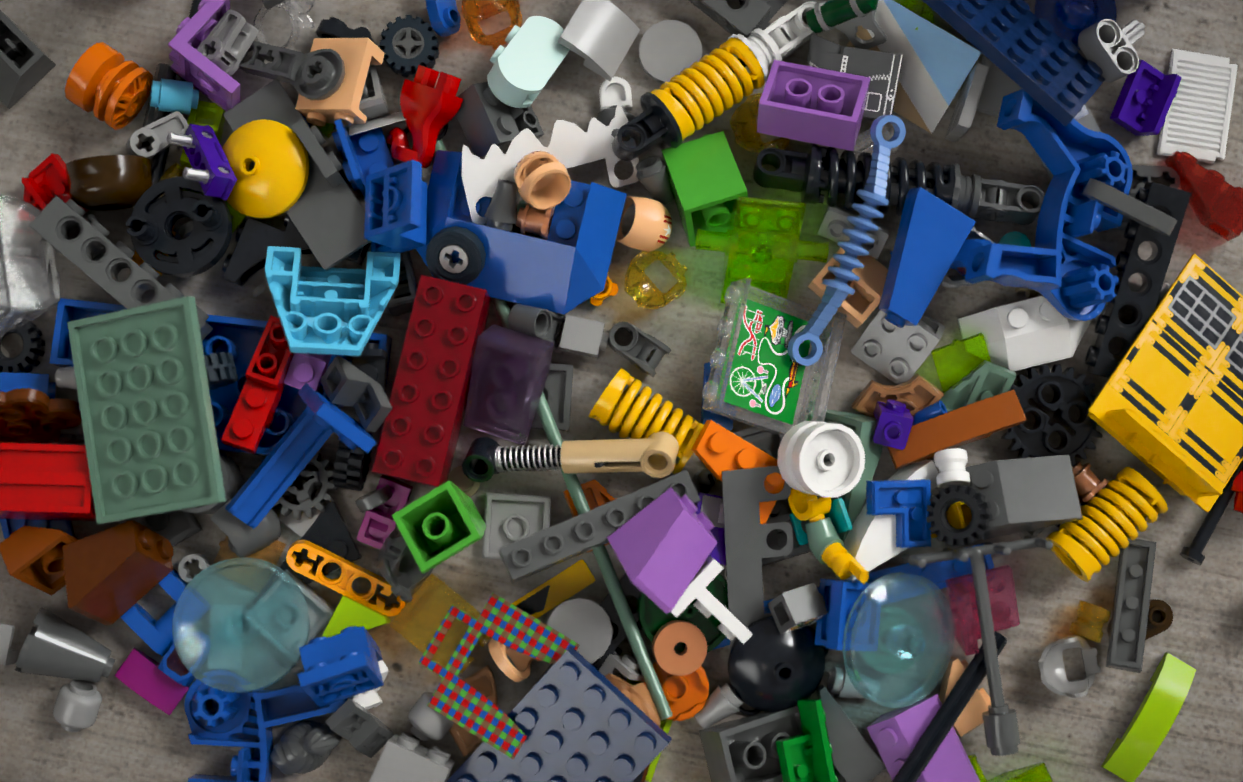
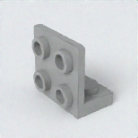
[851,310,946,385]

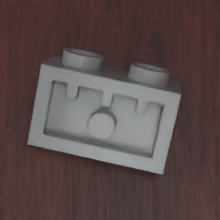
[817,205,890,259]

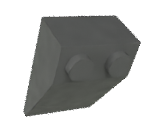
[965,455,1083,540]
[699,705,803,782]

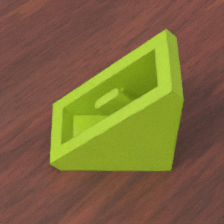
[322,595,391,638]

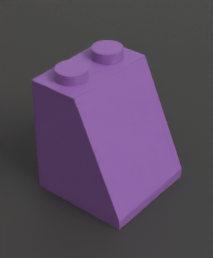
[607,488,718,614]

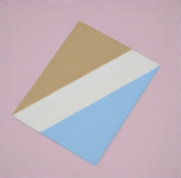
[847,0,981,134]

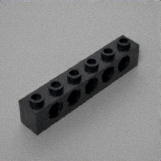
[1085,182,1191,378]

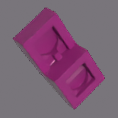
[356,475,413,550]
[115,647,190,716]

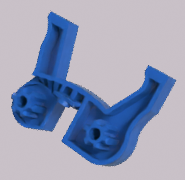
[964,89,1133,321]
[184,671,347,782]

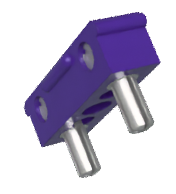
[167,124,237,201]

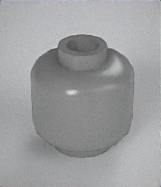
[53,680,102,732]
[408,692,454,741]

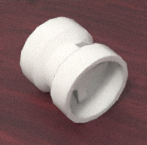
[934,448,971,489]

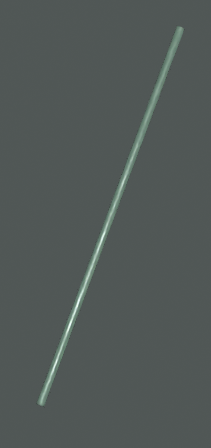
[434,140,673,721]

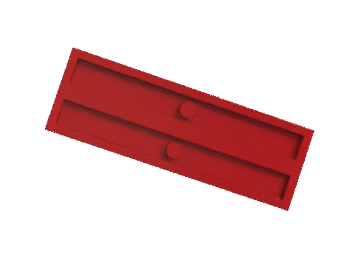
[0,443,97,521]

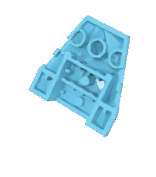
[265,246,401,356]

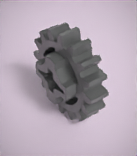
[273,452,338,520]

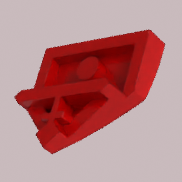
[18,153,89,220]

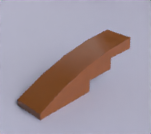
[887,390,1027,469]

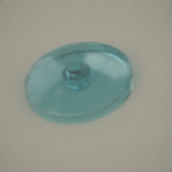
[172,557,310,693]
[843,572,954,708]

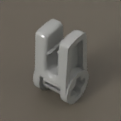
[197,9,259,76]
[126,111,189,159]

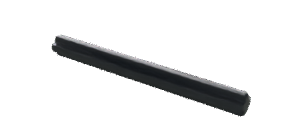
[892,631,1007,782]

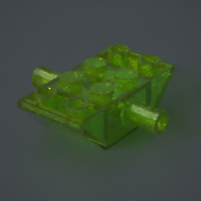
[695,196,829,309]

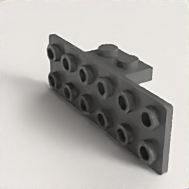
[224,79,371,270]

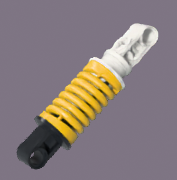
[612,1,817,161]

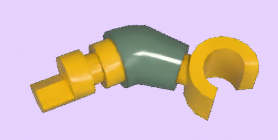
[788,488,869,584]

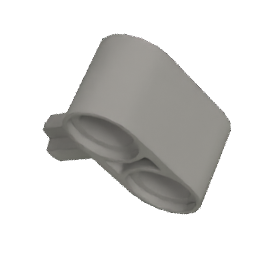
[1078,19,1145,82]

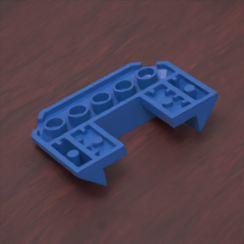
[416,150,627,315]

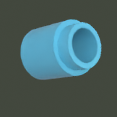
[150,78,199,115]

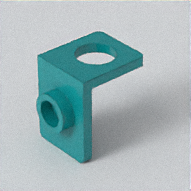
[789,498,853,545]

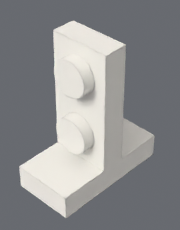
[670,555,753,644]

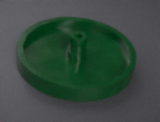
[637,573,728,653]

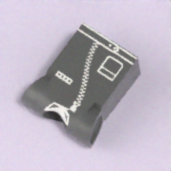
[807,34,903,120]

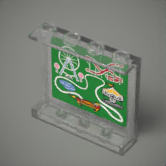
[702,278,847,436]

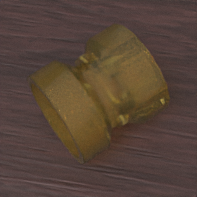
[1069,600,1112,643]

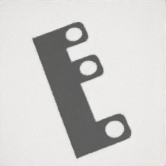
[722,466,793,651]

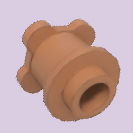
[516,203,554,240]
[1072,462,1109,503]

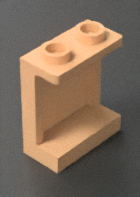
[295,38,385,127]

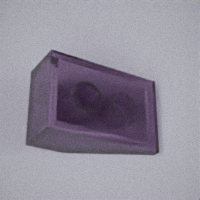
[463,324,554,445]

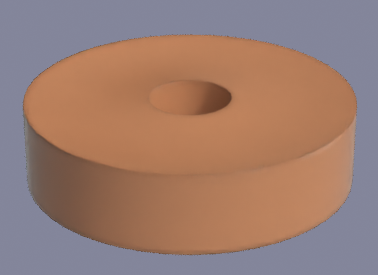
[652,620,707,676]

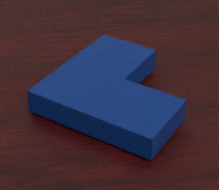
[866,479,931,548]

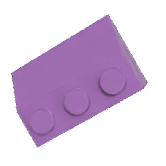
[757,60,870,151]
[867,694,980,782]

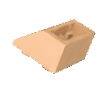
[808,248,888,328]

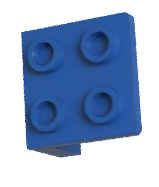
[332,119,395,198]

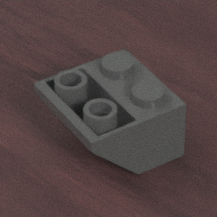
[0,10,56,109]
[456,82,544,159]

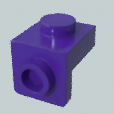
[872,400,914,450]

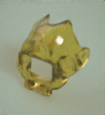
[729,93,790,153]
[624,251,688,309]

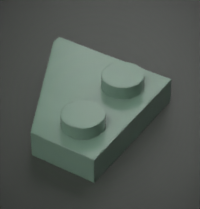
[939,360,1016,412]

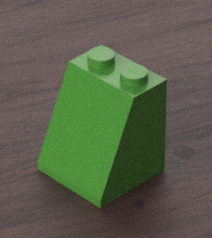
[661,131,751,247]
[392,480,486,574]

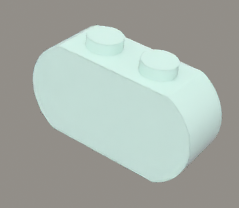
[487,16,570,108]

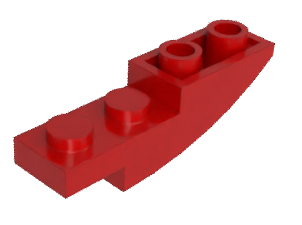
[221,315,294,454]

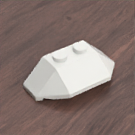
[957,296,1092,371]

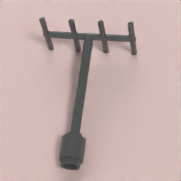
[902,536,1053,756]

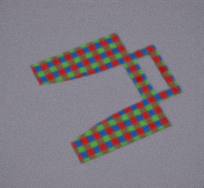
[418,593,580,760]

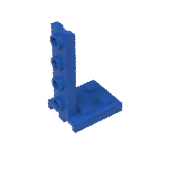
[225,383,376,529]

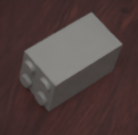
[369,732,456,782]

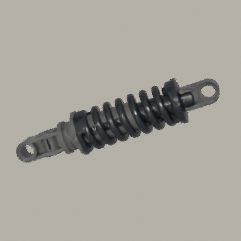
[753,143,1045,225]

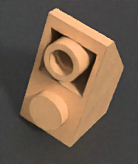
[939,656,991,737]

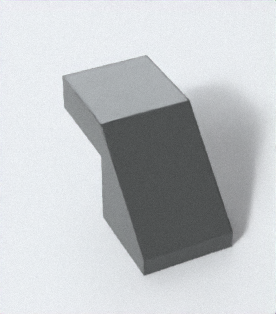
[320,356,392,432]

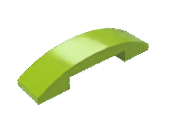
[1101,652,1196,782]

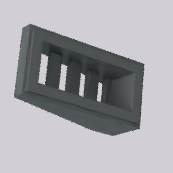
[387,251,418,316]

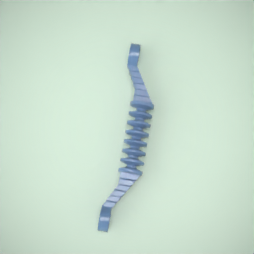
[787,115,906,366]

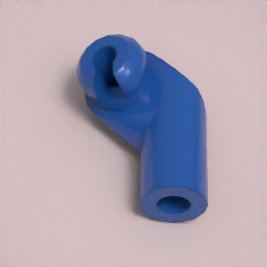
[912,401,947,426]

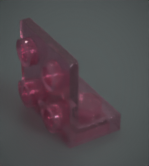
[946,565,1020,656]

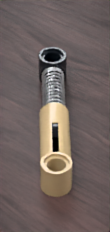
[462,431,679,482]

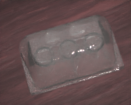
[0,195,60,339]

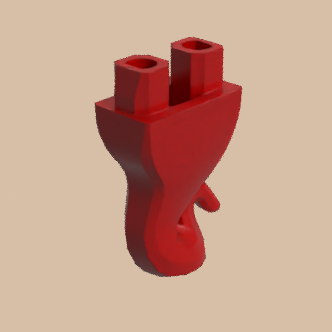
[386,65,464,169]

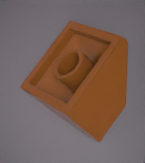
[0,525,78,596]

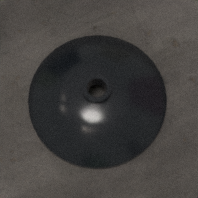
[728,616,825,712]

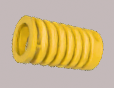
[589,368,704,475]
[1046,467,1168,582]

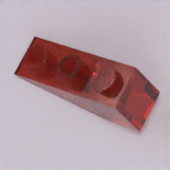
[1164,151,1243,241]

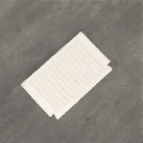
[1156,49,1238,164]

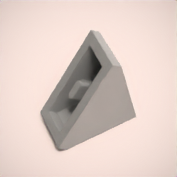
[359,66,390,121]

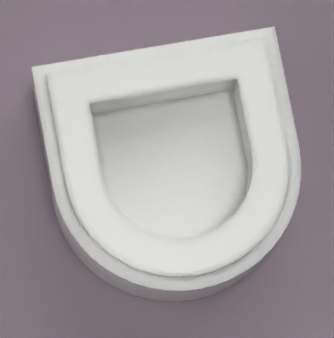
[599,77,632,112]

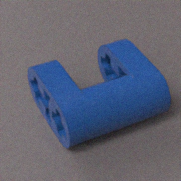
[121,569,211,656]

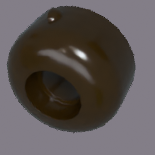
[66,155,153,211]

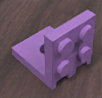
[168,0,240,111]

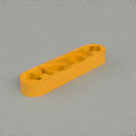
[286,540,406,616]

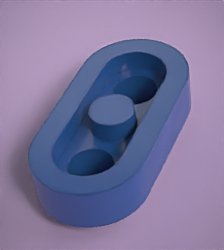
[425,0,461,37]

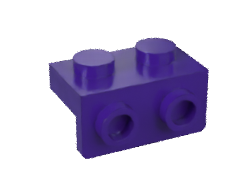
[1110,60,1182,136]

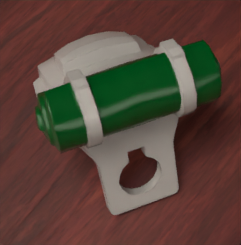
[806,0,887,49]

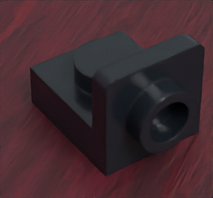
[350,343,387,392]

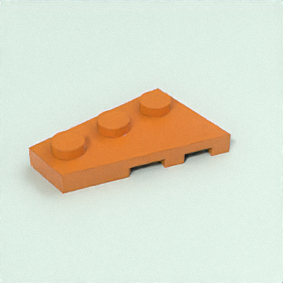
[691,420,785,524]

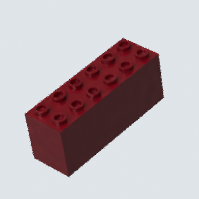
[373,275,492,487]

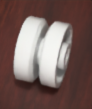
[777,421,865,497]

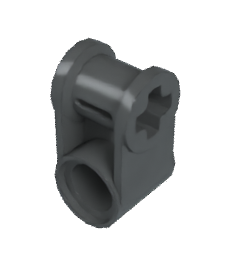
[508,304,566,349]
[608,322,671,377]

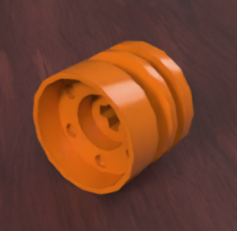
[65,42,153,130]

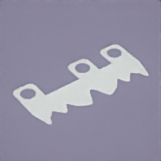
[461,104,639,225]

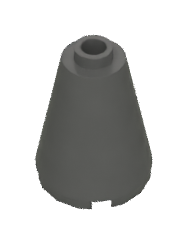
[15,607,116,682]

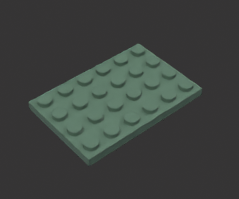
[67,296,226,524]

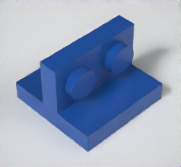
[815,578,882,651]

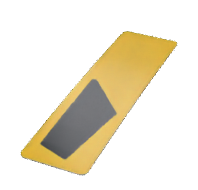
[512,559,596,619]

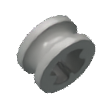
[178,554,211,584]

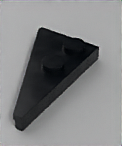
[253,501,362,605]

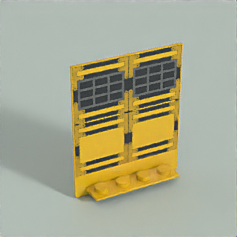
[1087,254,1243,512]

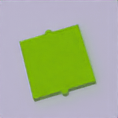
[931,333,991,393]

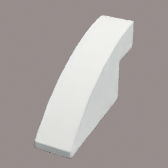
[835,460,938,581]

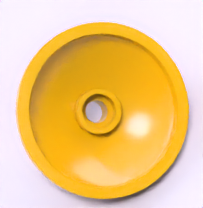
[222,119,309,219]

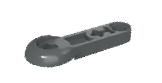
[239,41,345,100]

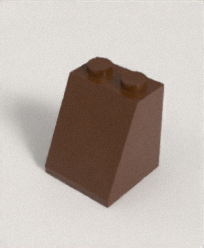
[62,520,173,626]

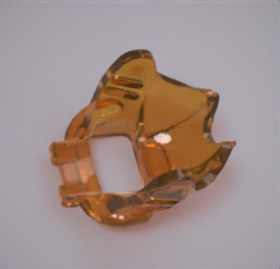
[461,0,522,50]

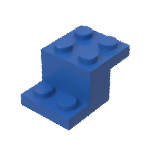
[364,160,427,253]
[298,626,384,707]

